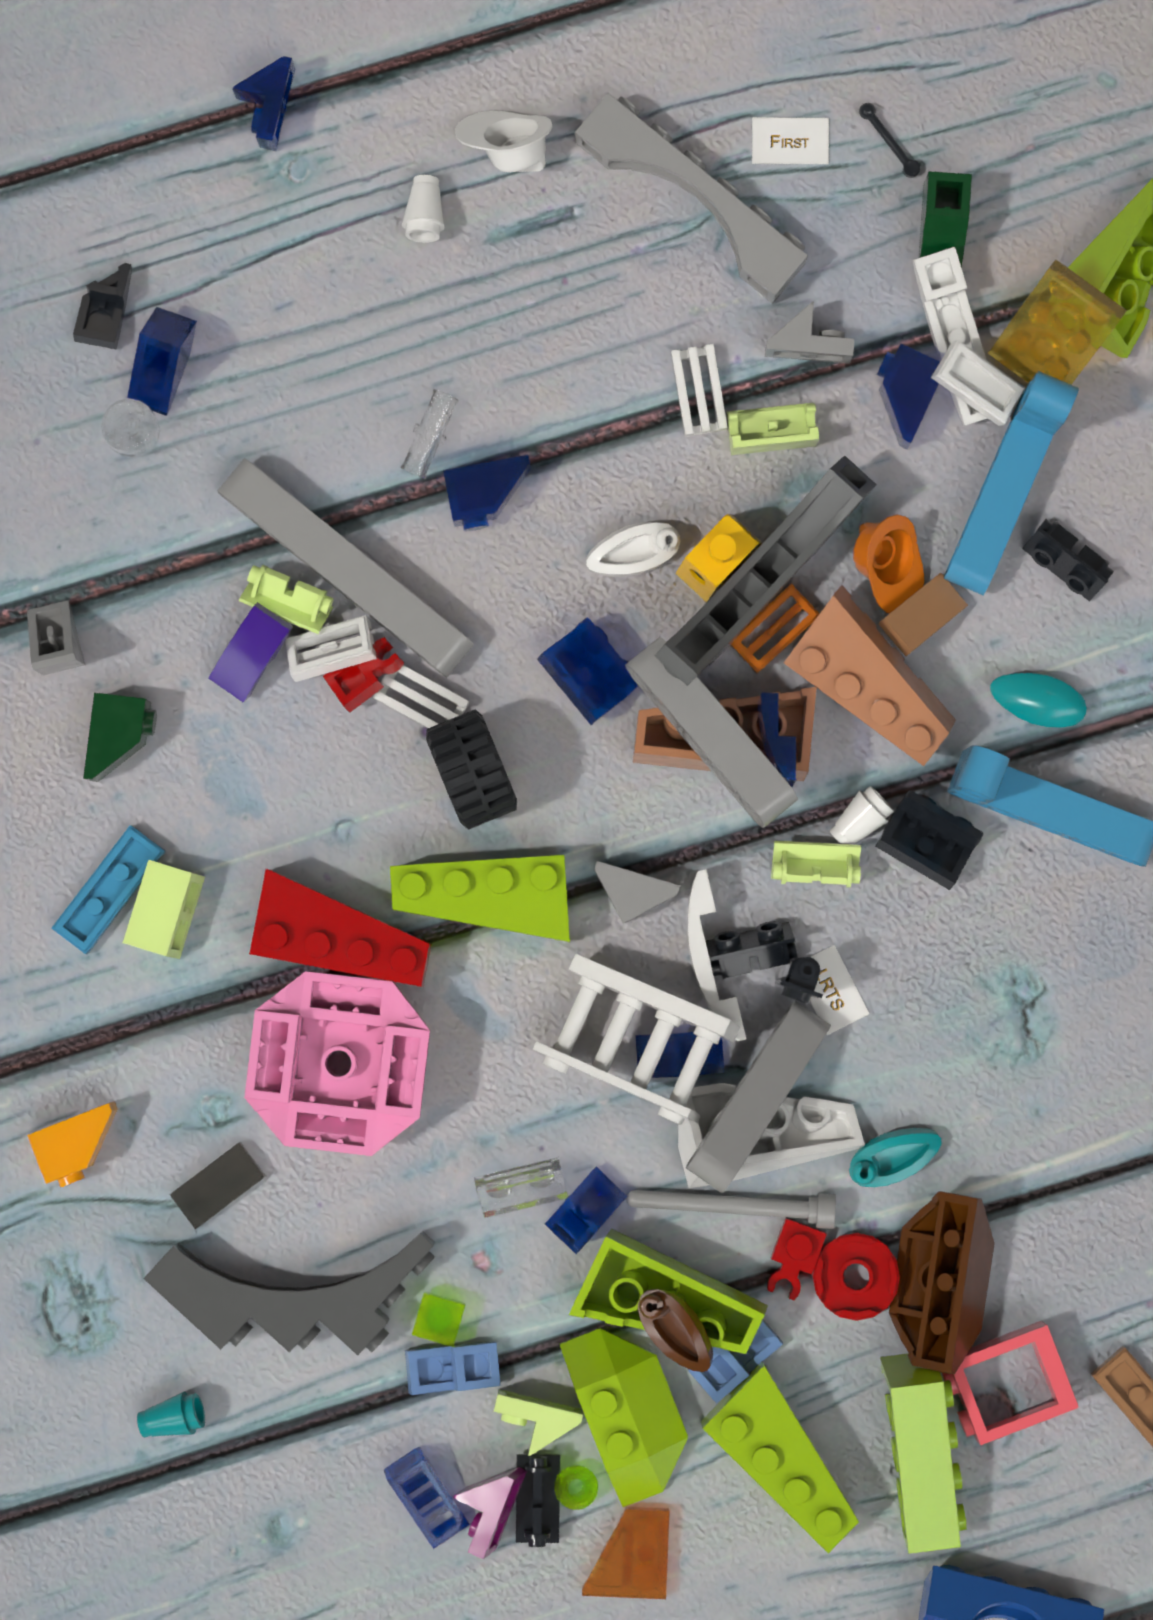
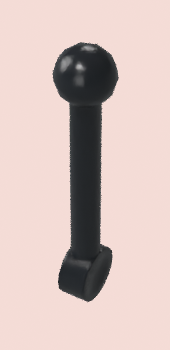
[859,103,920,178]

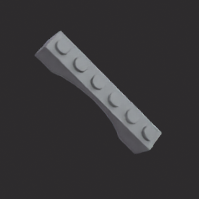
[575,93,808,304]

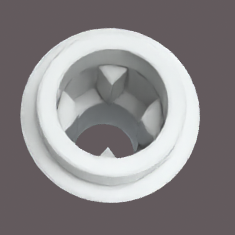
[402,175,445,243]
[830,786,894,844]

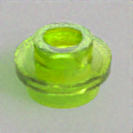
[554,1465,598,1510]

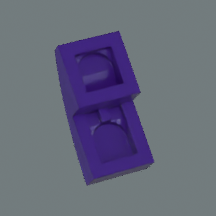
[208,602,293,703]

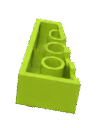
[390,855,570,942]
[569,1228,768,1354]
[880,1353,967,1554]
[701,1362,859,1554]

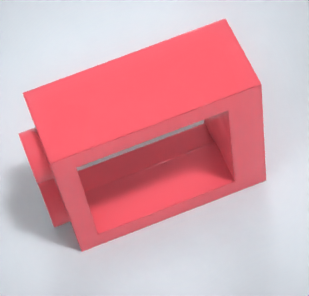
[942,1321,1079,1445]

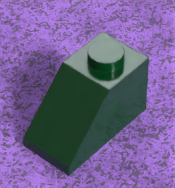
[83,692,157,782]

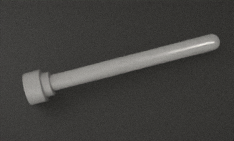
[626,1190,836,1229]

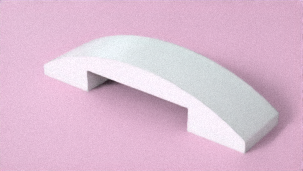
[913,247,987,426]
[687,869,746,1041]

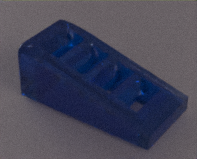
[384,1447,470,1549]

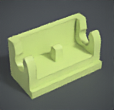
[727,403,819,455]
[123,860,205,959]

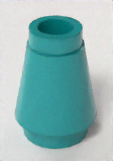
[137,1391,205,1438]

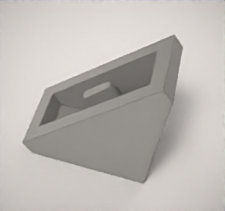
[27,600,85,675]
[594,861,680,924]

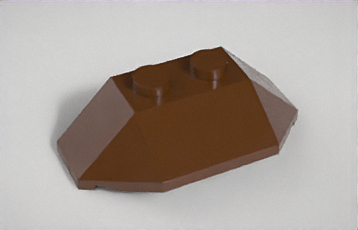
[889,1191,995,1374]

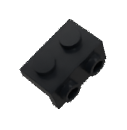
[875,790,984,890]

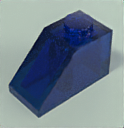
[126,307,197,416]
[876,344,940,450]
[443,455,531,532]

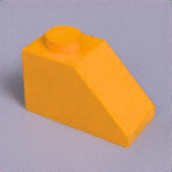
[27,1101,118,1188]

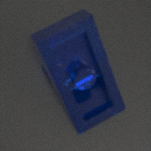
[232,56,296,151]
[544,1166,627,1254]

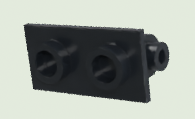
[1022,519,1114,602]
[705,921,798,979]
[775,957,823,1004]
[516,1454,560,1547]

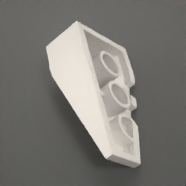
[678,1083,865,1188]

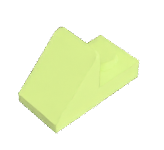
[494,1389,583,1456]

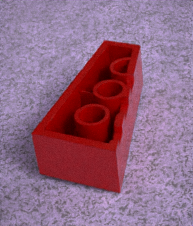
[249,869,432,987]

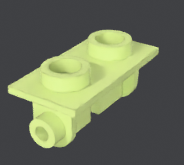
[239,564,334,634]
[771,841,861,888]

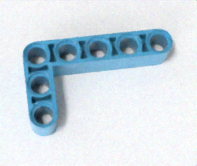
[944,371,1079,596]
[947,745,1153,867]

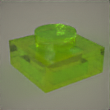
[412,1291,466,1347]

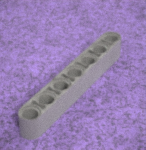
[217,458,474,678]

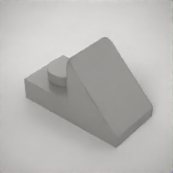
[765,302,854,364]

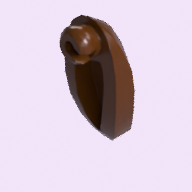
[638,1289,713,1372]

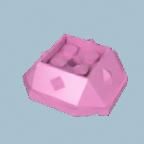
[244,971,431,1156]

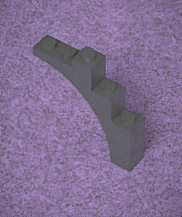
[655,455,877,686]
[143,1231,435,1355]

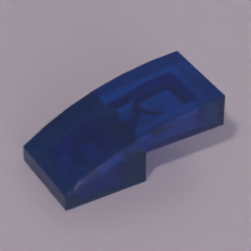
[758,693,796,788]

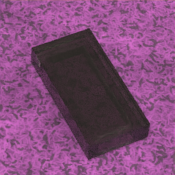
[169,1141,266,1229]

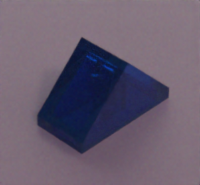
[635,1031,725,1078]

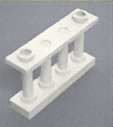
[533,954,740,1125]

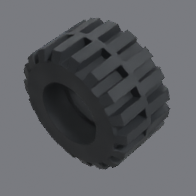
[426,709,517,830]

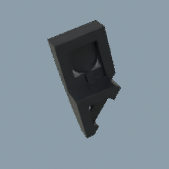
[73,263,132,350]

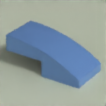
[688,1319,783,1404]
[405,1342,501,1395]

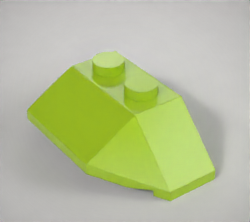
[559,1328,688,1507]

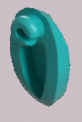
[990,673,1087,728]
[849,1128,942,1188]

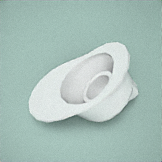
[455,110,553,172]

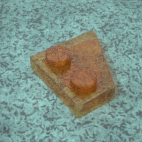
[582,1507,670,1600]

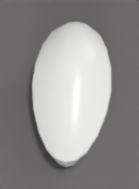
[586,522,680,577]

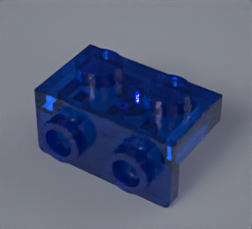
[537,617,639,725]

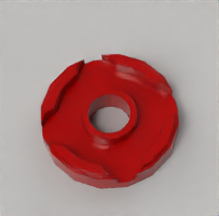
[813,1233,900,1321]

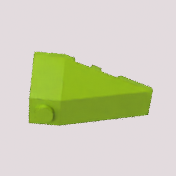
[1049,178,1153,358]

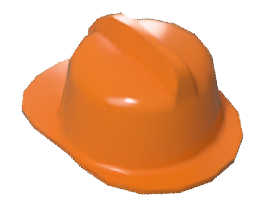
[853,514,925,614]

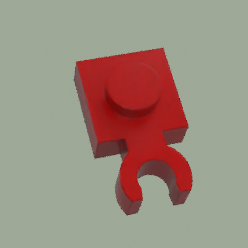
[323,637,404,713]
[767,1217,827,1301]

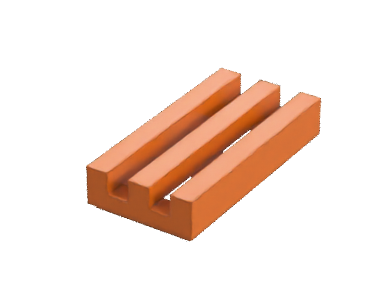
[730,584,820,674]

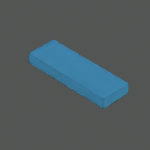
[51,825,166,954]

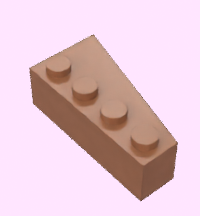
[784,585,956,766]
[632,687,817,782]

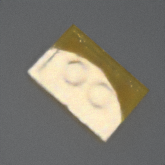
[988,259,1127,385]

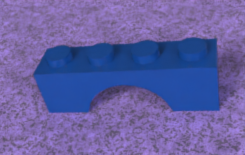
[918,1565,1104,1620]

